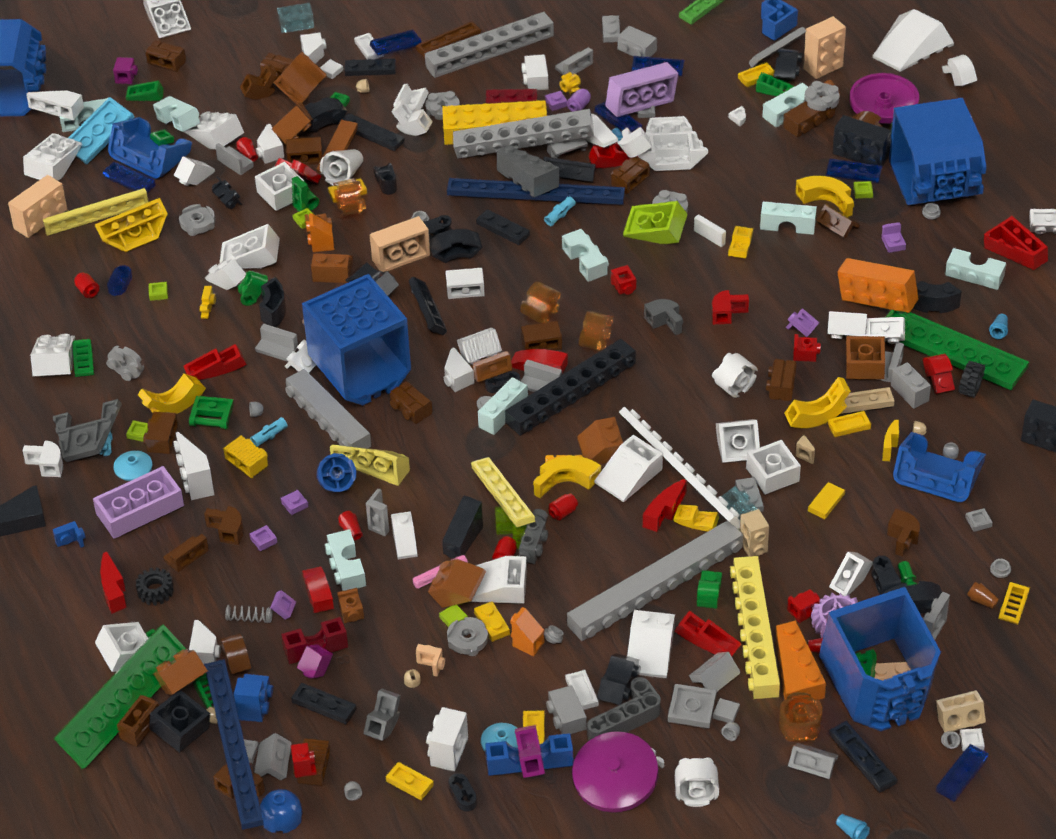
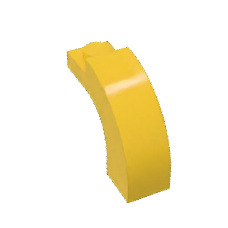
[796,176,854,217]
[138,373,206,414]
[784,377,851,428]
[533,456,601,498]

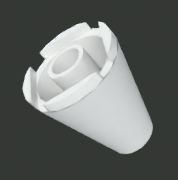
[320,150,363,186]

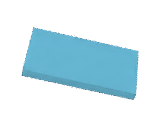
[68,97,134,165]

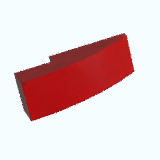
[589,142,638,168]
[184,344,247,380]
[511,349,568,374]
[643,479,687,532]
[100,552,126,614]
[302,567,334,613]
[674,610,742,657]

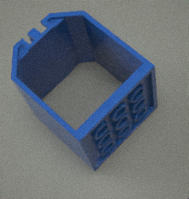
[0,19,46,116]
[889,98,986,205]
[302,274,411,405]
[819,587,941,731]

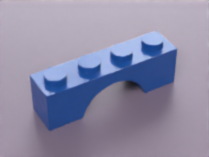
[485,733,573,776]

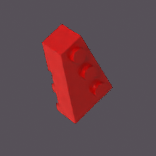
[984,216,1048,270]

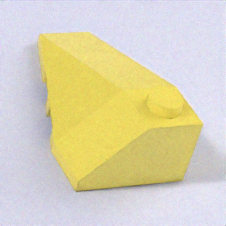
[330,445,410,486]

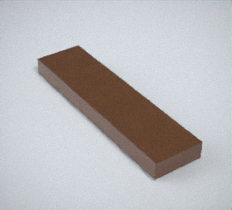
[416,21,481,58]

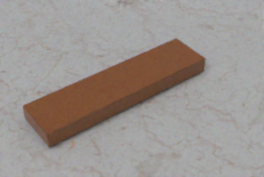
[316,120,358,175]

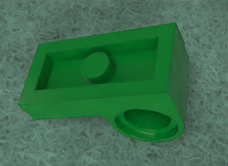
[292,176,319,212]
[697,570,722,609]

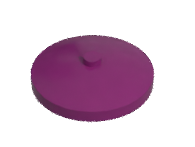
[849,73,919,123]
[572,732,659,812]

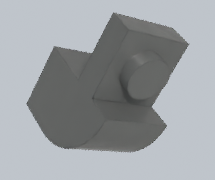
[644,299,683,335]
[364,689,401,741]

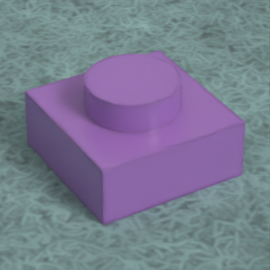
[545,91,567,111]
[281,490,308,515]
[250,525,277,551]
[270,590,296,620]

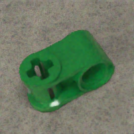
[238,270,268,306]

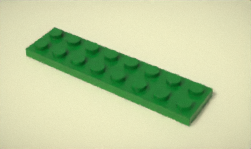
[885,310,1029,390]
[53,624,186,769]

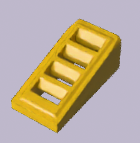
[998,582,1030,625]

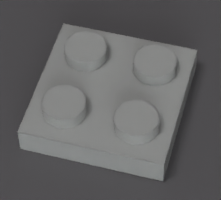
[923,592,950,640]
[668,684,717,728]

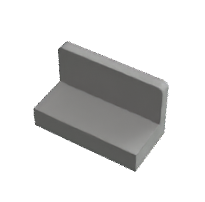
[555,47,593,75]
[215,143,254,175]
[255,324,298,361]
[877,342,904,382]
[521,360,562,392]
[366,489,389,536]
[689,652,740,692]
[254,733,292,780]
[788,743,839,779]

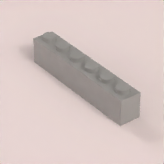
[285,369,371,448]

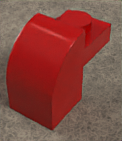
[712,290,749,325]
[922,354,955,394]

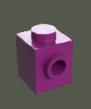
[113,57,138,84]
[297,644,333,679]

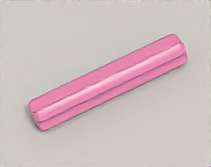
[413,555,468,588]

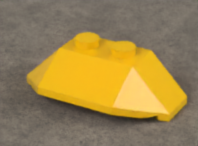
[95,198,168,252]

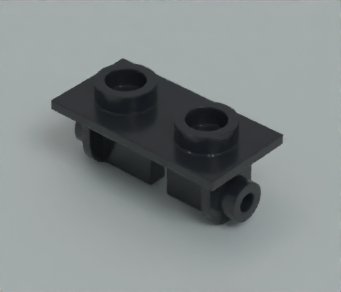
[212,176,243,209]

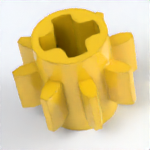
[560,72,581,94]

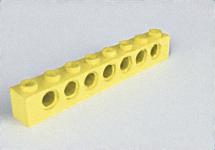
[730,556,780,699]

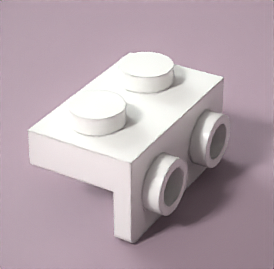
[393,84,429,112]
[1029,209,1056,234]
[864,317,905,344]
[284,339,316,373]

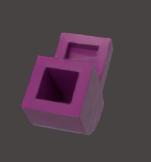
[515,725,545,778]

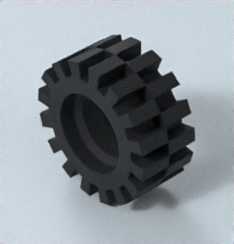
[959,361,985,398]
[136,567,174,606]

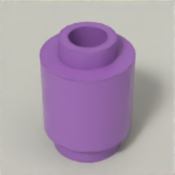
[567,89,591,112]

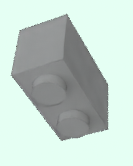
[618,26,657,61]
[891,362,931,409]
[546,685,587,734]

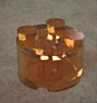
[333,178,366,217]
[520,281,561,323]
[579,311,614,351]
[779,692,823,742]

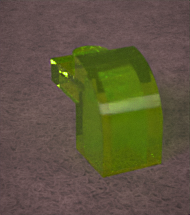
[495,507,527,549]

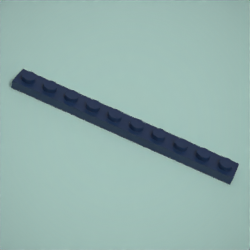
[447,178,625,205]
[204,659,264,830]

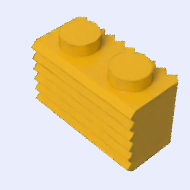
[223,435,268,478]

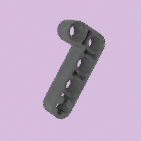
[587,677,661,741]

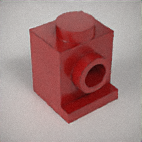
[611,265,636,295]
[793,334,821,362]
[787,589,820,623]
[291,743,317,778]

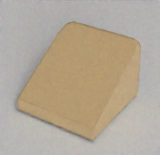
[796,435,815,464]

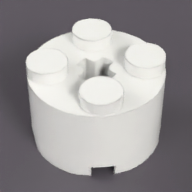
[712,353,757,398]
[675,758,719,807]

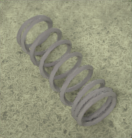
[226,605,272,623]

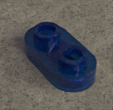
[107,265,132,296]

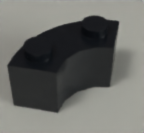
[774,48,803,81]
[305,98,348,132]
[429,229,483,263]
[345,262,399,296]
[259,277,286,327]
[913,281,962,313]
[884,581,942,614]
[597,653,641,705]

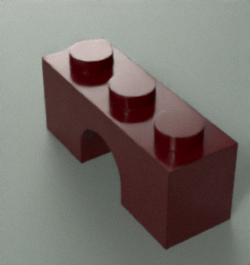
[281,617,348,664]

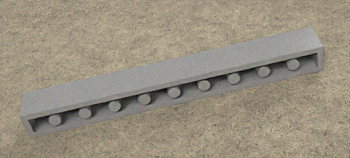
[567,520,743,641]

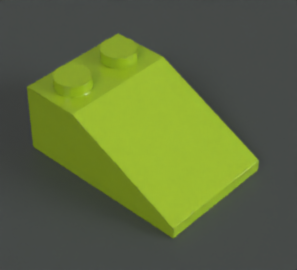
[623,201,687,244]

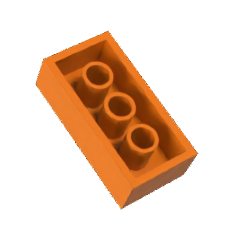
[837,258,918,313]

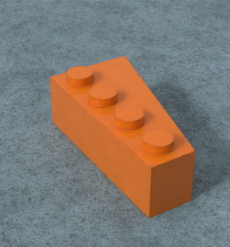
[775,621,826,709]

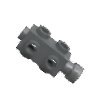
[519,509,548,564]

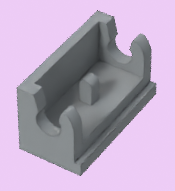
[547,138,588,159]

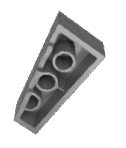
[497,145,559,197]

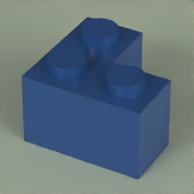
[761,0,798,41]
[234,674,273,722]

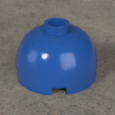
[317,453,356,493]
[260,789,303,833]

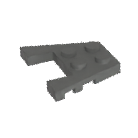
[53,399,122,462]

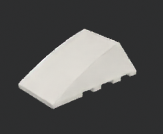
[873,9,954,72]
[638,116,708,171]

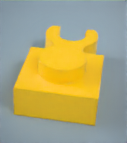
[200,286,216,319]

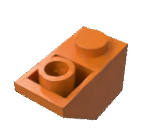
[306,213,334,252]
[510,607,544,656]

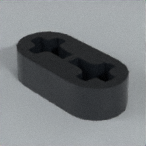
[485,371,520,393]
[449,773,477,812]

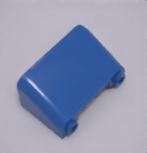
[108,117,192,178]
[893,432,986,502]

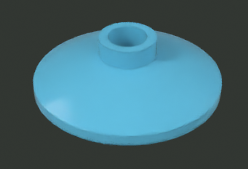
[114,451,153,481]
[481,723,518,752]

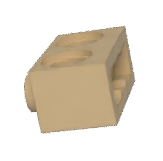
[740,509,769,557]
[936,690,986,732]

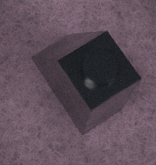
[0,485,46,537]
[442,495,483,558]

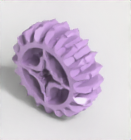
[811,592,857,638]

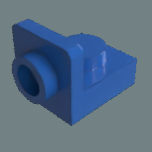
[52,521,86,548]

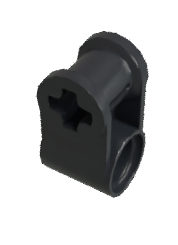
[373,163,397,195]
[423,215,453,241]
[871,555,901,595]

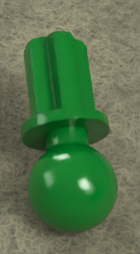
[898,561,917,586]

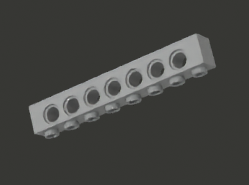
[425,12,554,78]
[453,109,594,159]

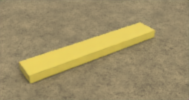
[43,188,148,236]
[471,457,535,527]

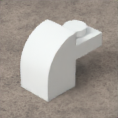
[942,55,977,86]
[392,100,432,136]
[618,127,652,158]
[23,441,63,477]

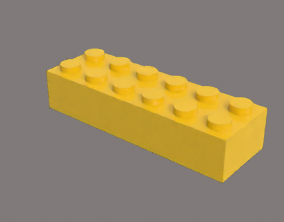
[442,101,547,145]

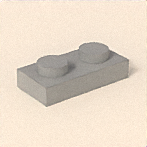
[602,15,620,42]
[735,477,764,514]

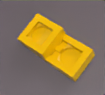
[728,226,753,258]
[882,420,899,461]
[674,505,719,531]

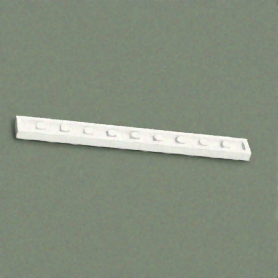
[619,407,740,529]

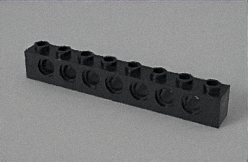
[505,338,636,436]

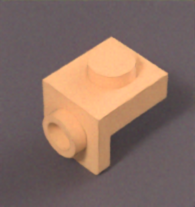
[416,644,445,676]

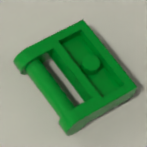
[189,396,234,429]

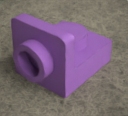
[882,222,906,253]
[786,308,819,337]

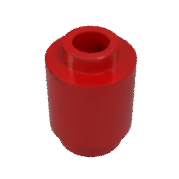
[74,272,100,298]
[548,493,578,520]
[492,536,517,560]

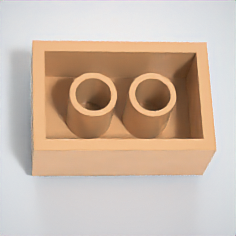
[804,16,846,79]
[8,175,67,238]
[370,216,430,272]

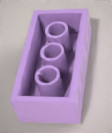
[605,62,678,117]
[93,466,184,539]

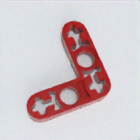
[275,158,322,184]

